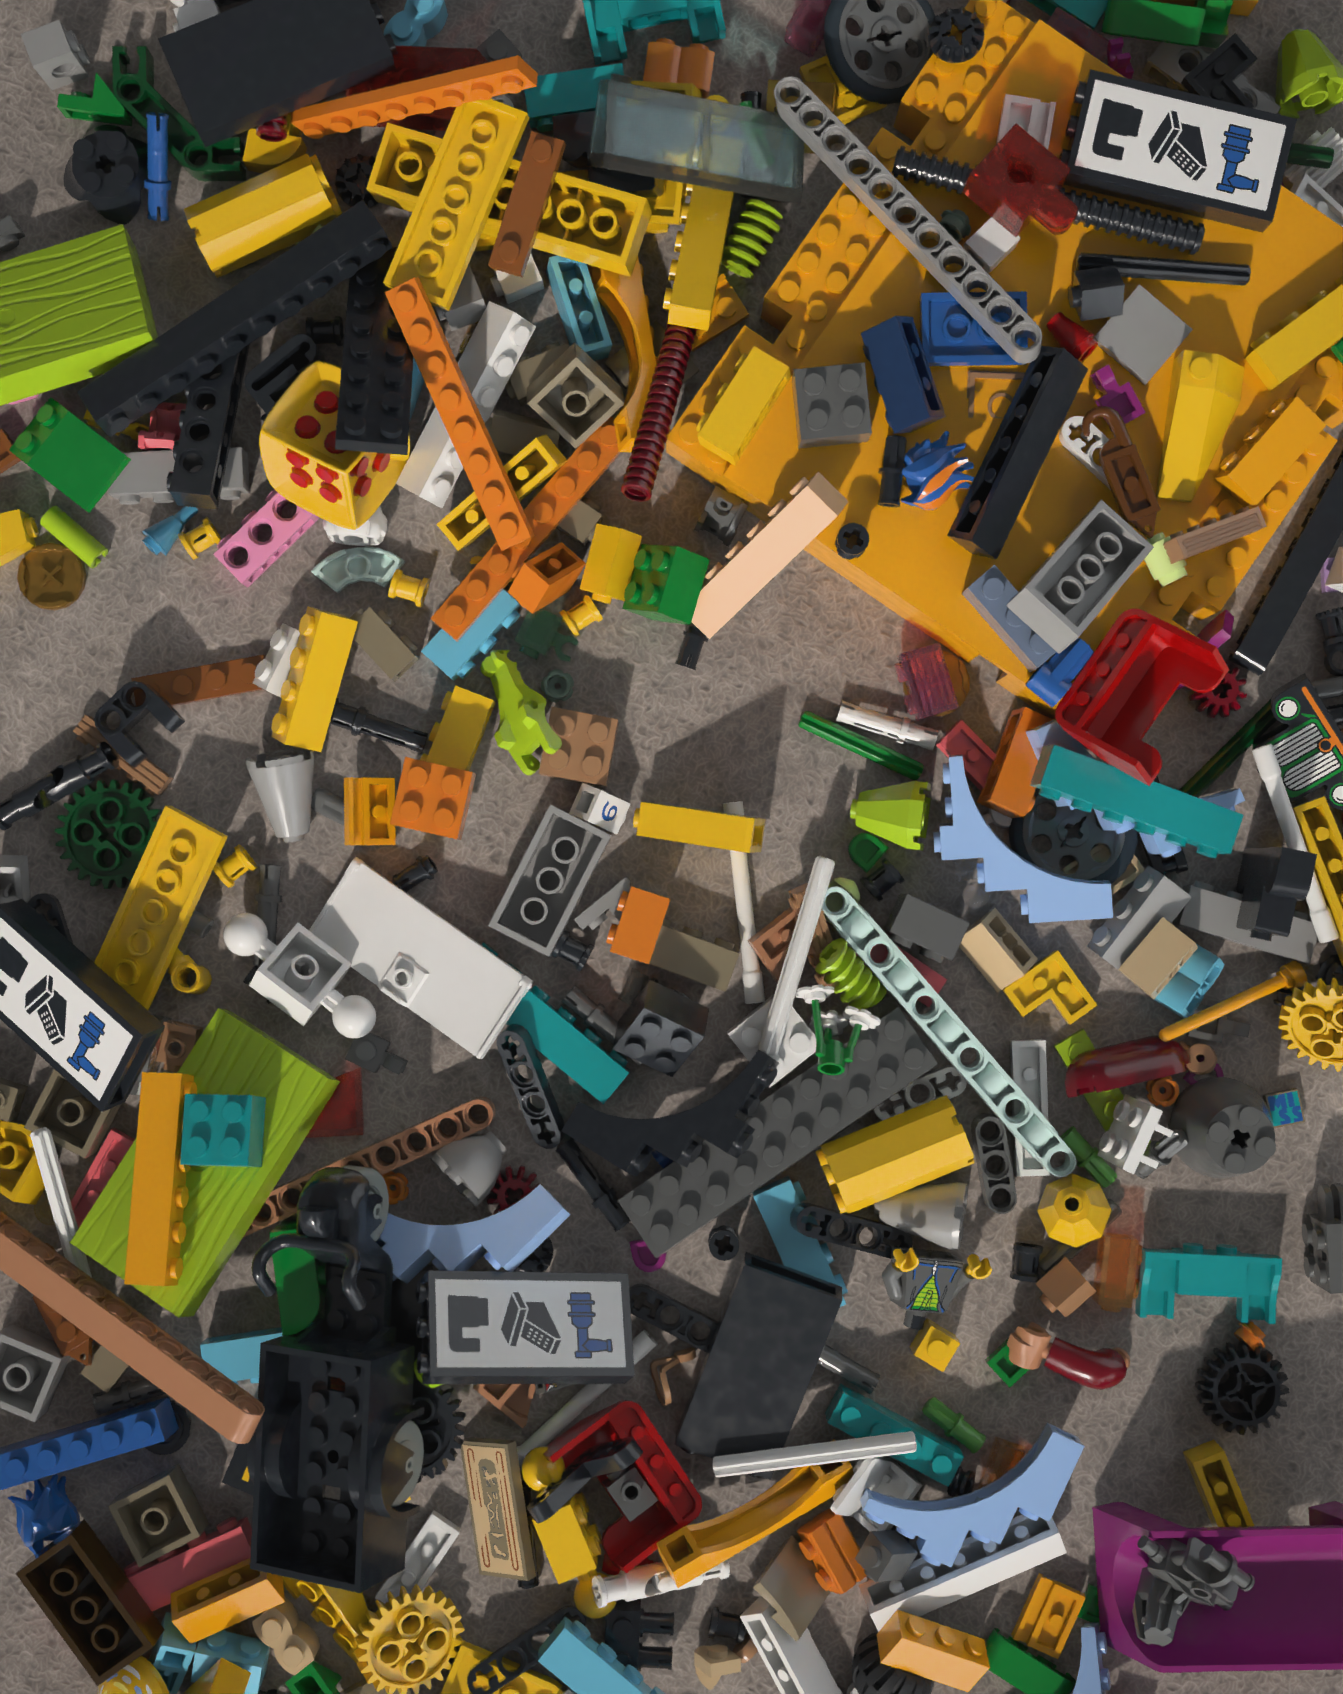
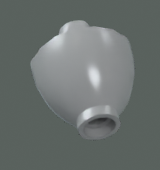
[430,1131,507,1207]

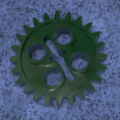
[55,780,162,889]

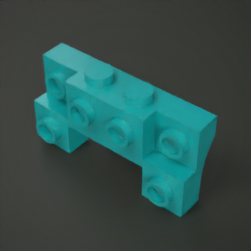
[582,0,726,65]
[1135,1243,1282,1324]

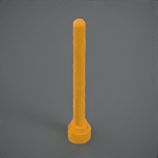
[1159,960,1307,1042]

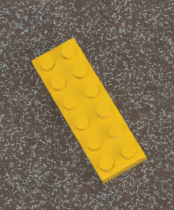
[383,99,530,311]
[94,806,228,1010]

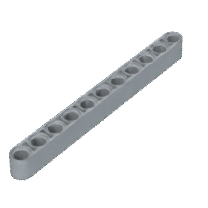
[774,76,1042,364]

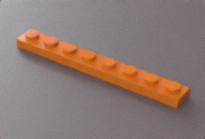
[290,55,538,139]
[385,277,535,551]
[430,416,621,642]

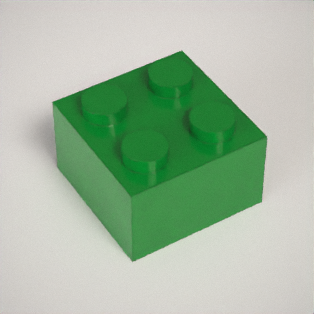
[622,544,710,625]

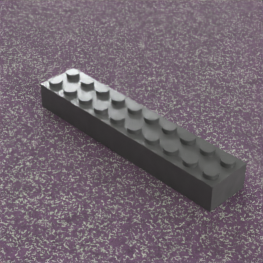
[618,1007,938,1258]

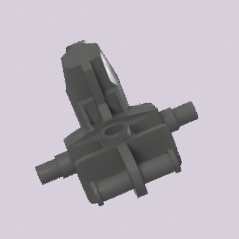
[1132,1535,1255,1646]

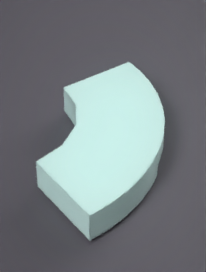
[311,546,405,593]

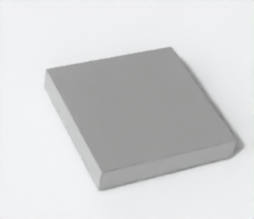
[1093,284,1193,385]

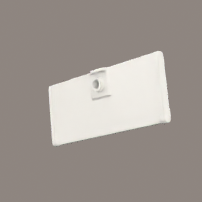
[309,857,533,1059]

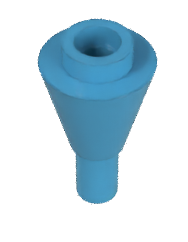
[142,506,199,556]

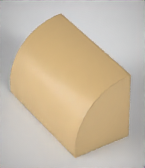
[959,908,1038,992]
[1118,917,1198,999]

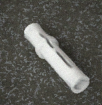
[836,700,939,751]

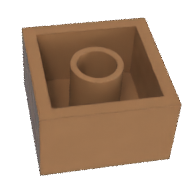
[539,707,619,788]

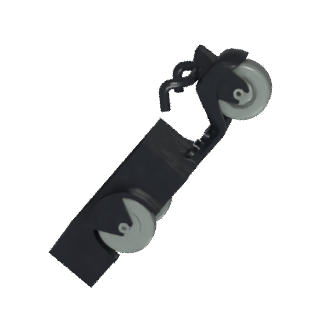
[247,1165,424,1593]

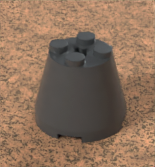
[1168,1076,1276,1179]

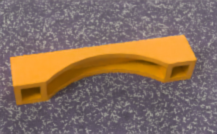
[588,256,670,452]
[656,1439,854,1588]

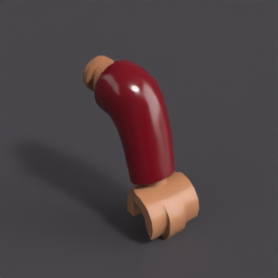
[1007,1322,1130,1390]

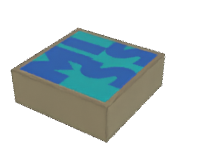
[1263,1088,1305,1128]

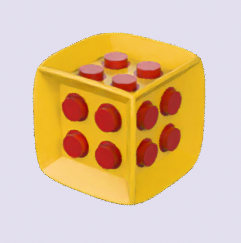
[259,361,410,530]

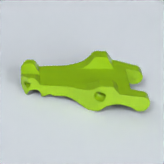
[480,649,562,775]

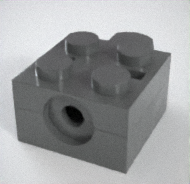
[1302,1183,1343,1294]

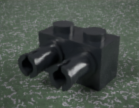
[605,1599,674,1671]

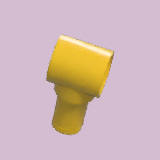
[168,947,212,995]

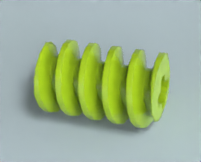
[721,199,783,279]
[815,938,887,1010]

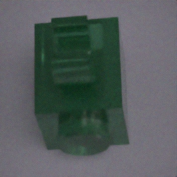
[514,609,579,662]

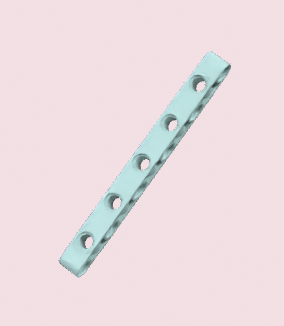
[822,886,1076,1177]

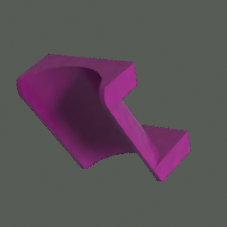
[1092,1501,1343,1673]

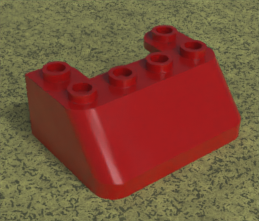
[1055,608,1229,786]
[543,1400,702,1573]

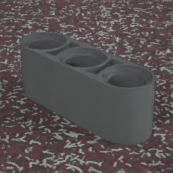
[971,1113,1017,1214]

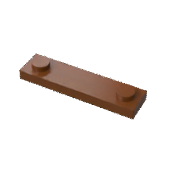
[488,131,566,278]

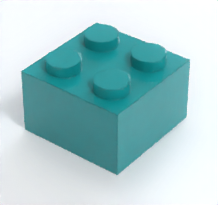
[180,1094,266,1167]

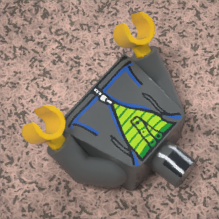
[882,1246,992,1330]

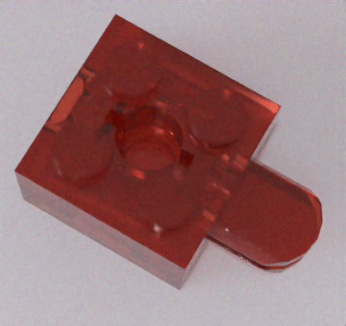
[963,123,1078,237]

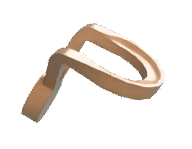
[650,1347,697,1406]

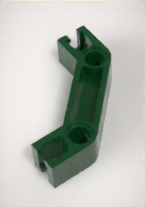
[112,46,246,182]

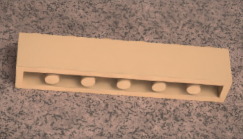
[691,472,849,639]

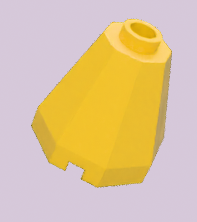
[1037,1173,1112,1248]

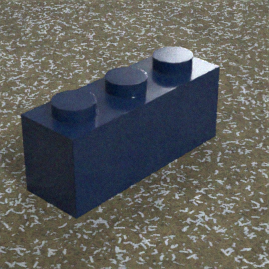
[861,316,946,433]

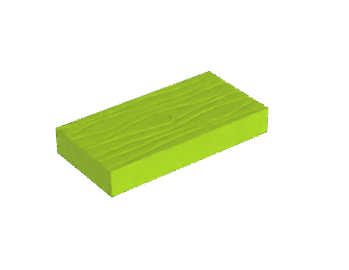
[0,224,158,406]
[70,1008,341,1318]

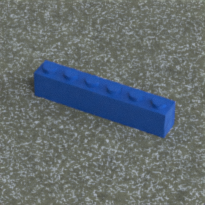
[0,1397,179,1490]

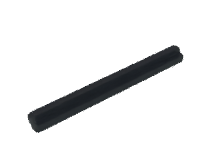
[1075,252,1251,286]

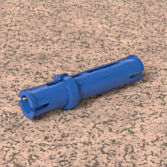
[144,112,172,221]

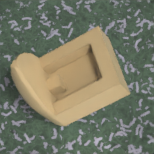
[694,1644,741,1690]

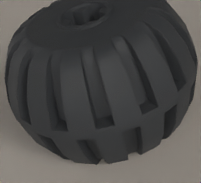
[851,1632,934,1694]

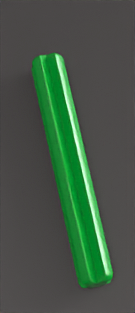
[798,711,924,780]

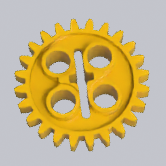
[1278,978,1343,1072]
[354,1584,465,1694]

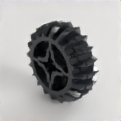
[1195,1341,1290,1435]

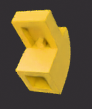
[242,112,307,173]

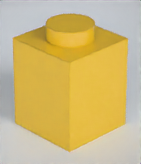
[909,1318,960,1372]

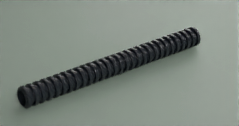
[892,146,1205,255]

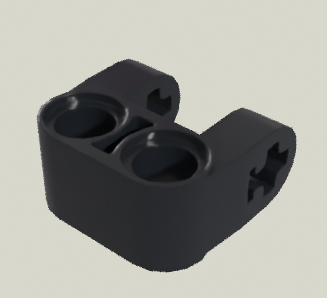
[94,681,185,768]

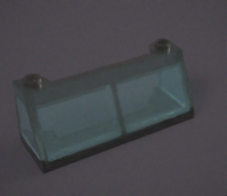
[587,74,804,204]

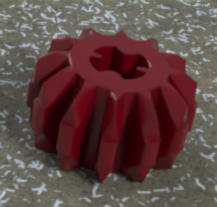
[1189,662,1247,718]
[487,1165,543,1215]

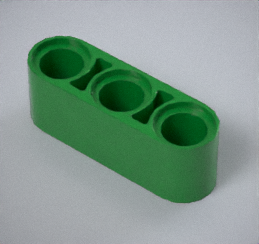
[1101,0,1206,47]
[985,1628,1076,1694]

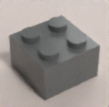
[792,362,872,449]
[883,893,970,963]

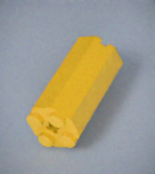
[184,153,342,278]
[815,1095,974,1214]

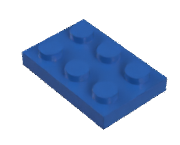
[920,291,1028,366]

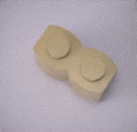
[252,1597,320,1675]

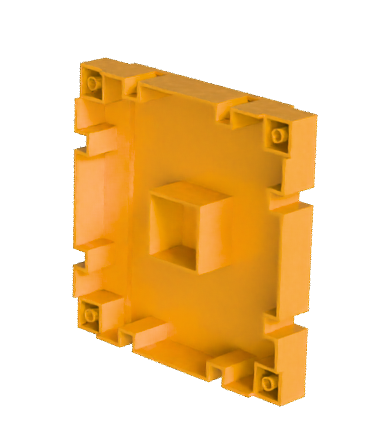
[666,0,1343,719]

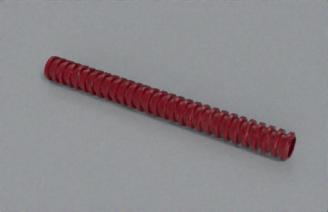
[621,323,697,502]

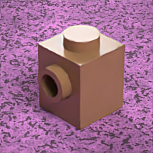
[1035,1257,1096,1318]

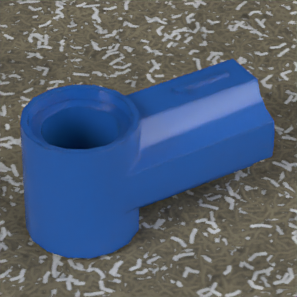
[1025,638,1094,707]

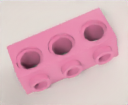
[213,489,320,588]

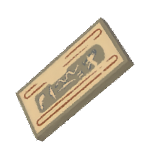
[461,1437,536,1581]

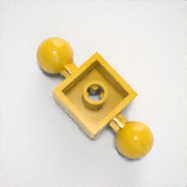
[521,1446,617,1619]

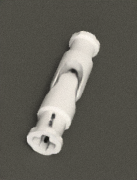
[592,1559,730,1608]

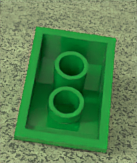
[9,397,131,513]

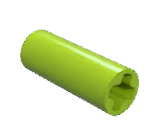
[40,505,108,568]

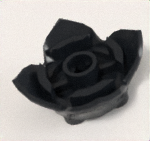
[63,124,148,225]

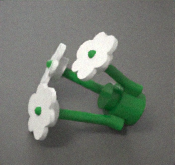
[795,985,881,1075]

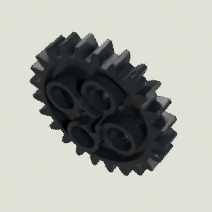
[411,1371,467,1483]

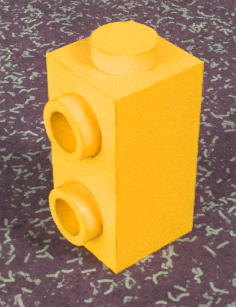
[580,523,642,605]

